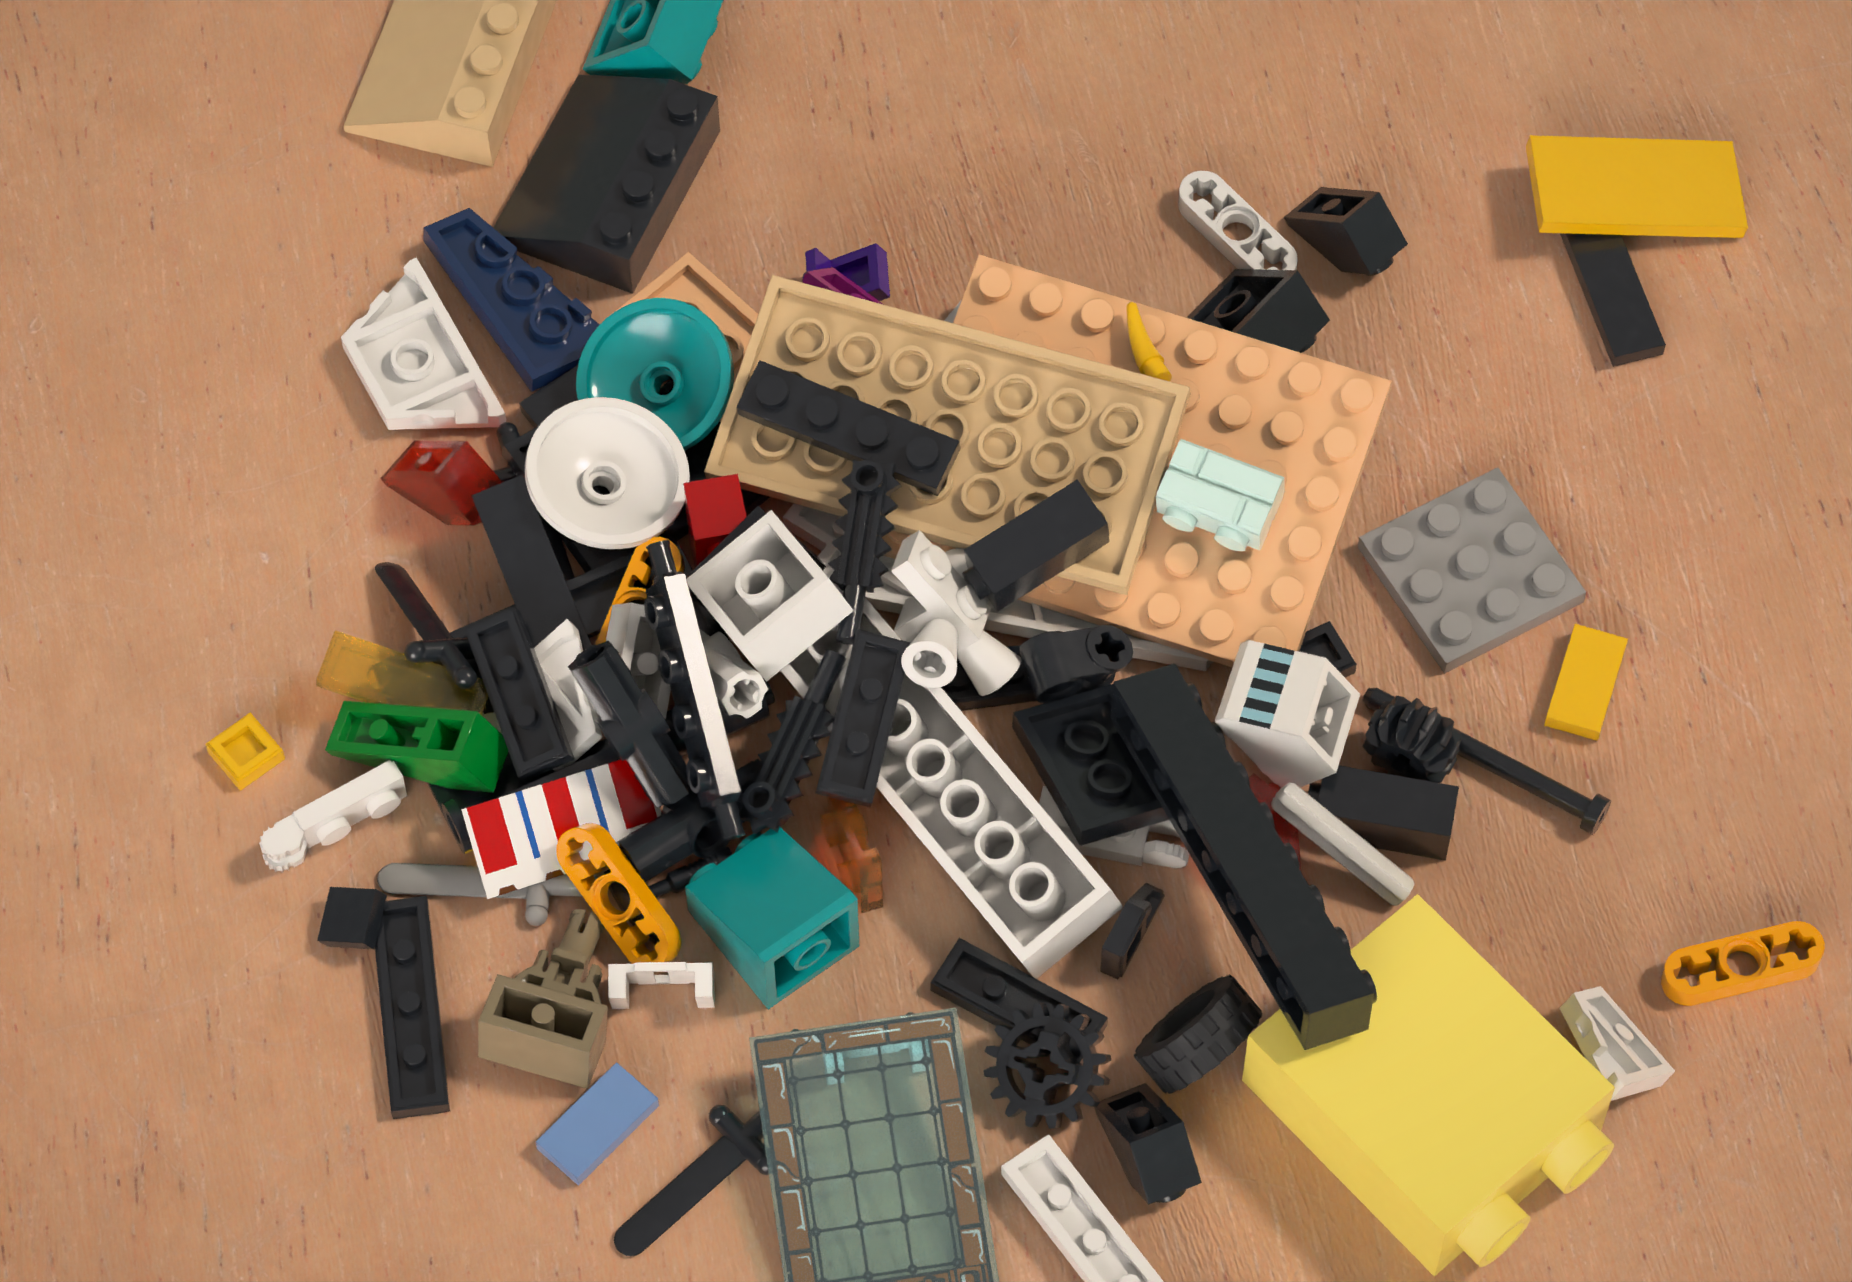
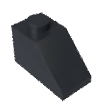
[1284,187,1408,276]
[1094,1083,1202,1205]

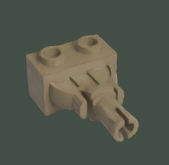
[478,909,608,1089]

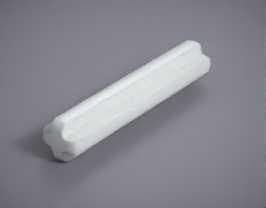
[1271,782,1414,906]

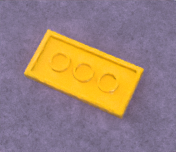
[1526,135,1748,238]

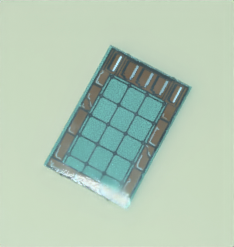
[749,1008,999,1282]

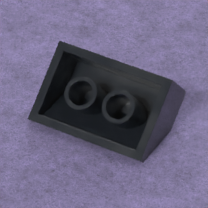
[1187,269,1330,353]

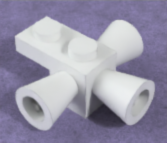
[891,530,1021,696]

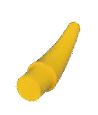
[1126,302,1172,381]

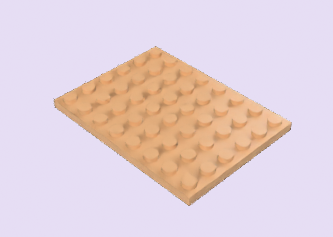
[882,255,1392,667]

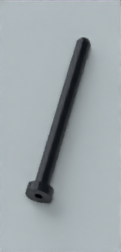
[1363,688,1611,835]

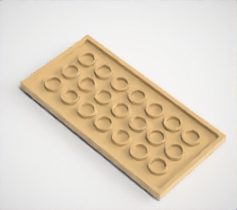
[704,275,1191,595]

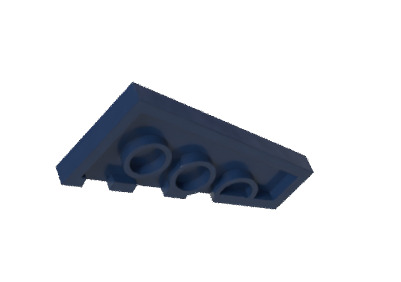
[423,208,600,392]

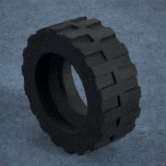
[1134,975,1263,1094]

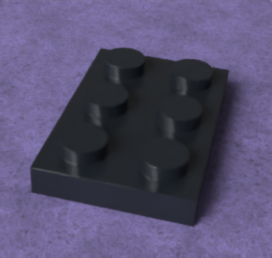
[1012,684,1169,846]

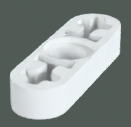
[1178,171,1298,270]

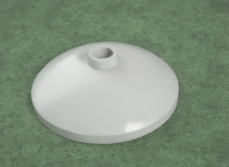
[525,397,690,549]

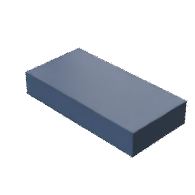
[536,1062,659,1186]

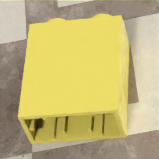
[1242,894,1615,1276]

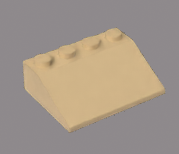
[344,0,556,167]

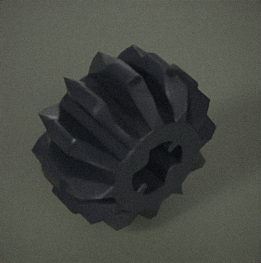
[1363,696,1462,783]

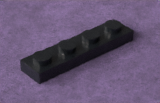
[736,360,961,496]

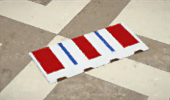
[461,759,661,899]

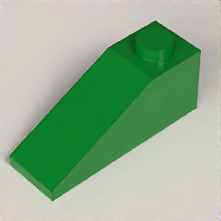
[325,701,508,792]

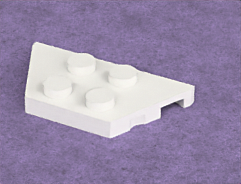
[341,257,506,430]

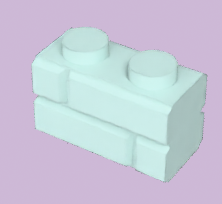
[1156,439,1285,551]

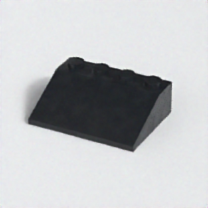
[493,75,720,294]

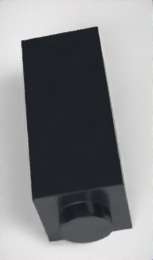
[962,479,1110,612]
[1308,765,1459,861]

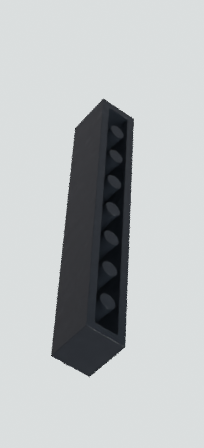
[1110,663,1377,1050]

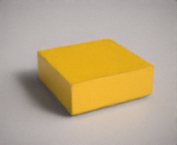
[205,712,285,791]

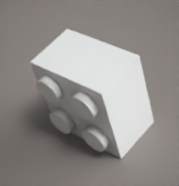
[686,510,854,682]

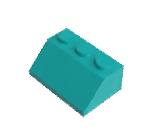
[583,0,723,84]

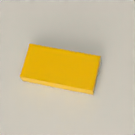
[1544,624,1628,741]

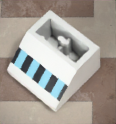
[1215,640,1360,789]

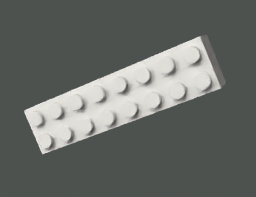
[780,569,1123,979]

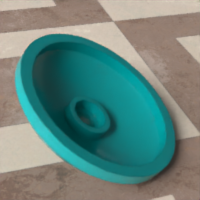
[576,298,734,451]

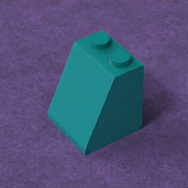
[685,827,860,1010]

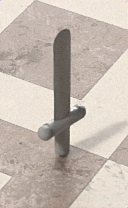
[377,863,598,926]

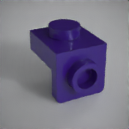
[803,243,890,301]

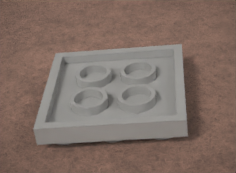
[1358,467,1586,674]

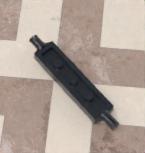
[644,540,746,841]

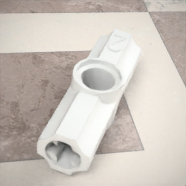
[699,629,768,719]

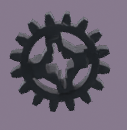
[983,1003,1111,1129]

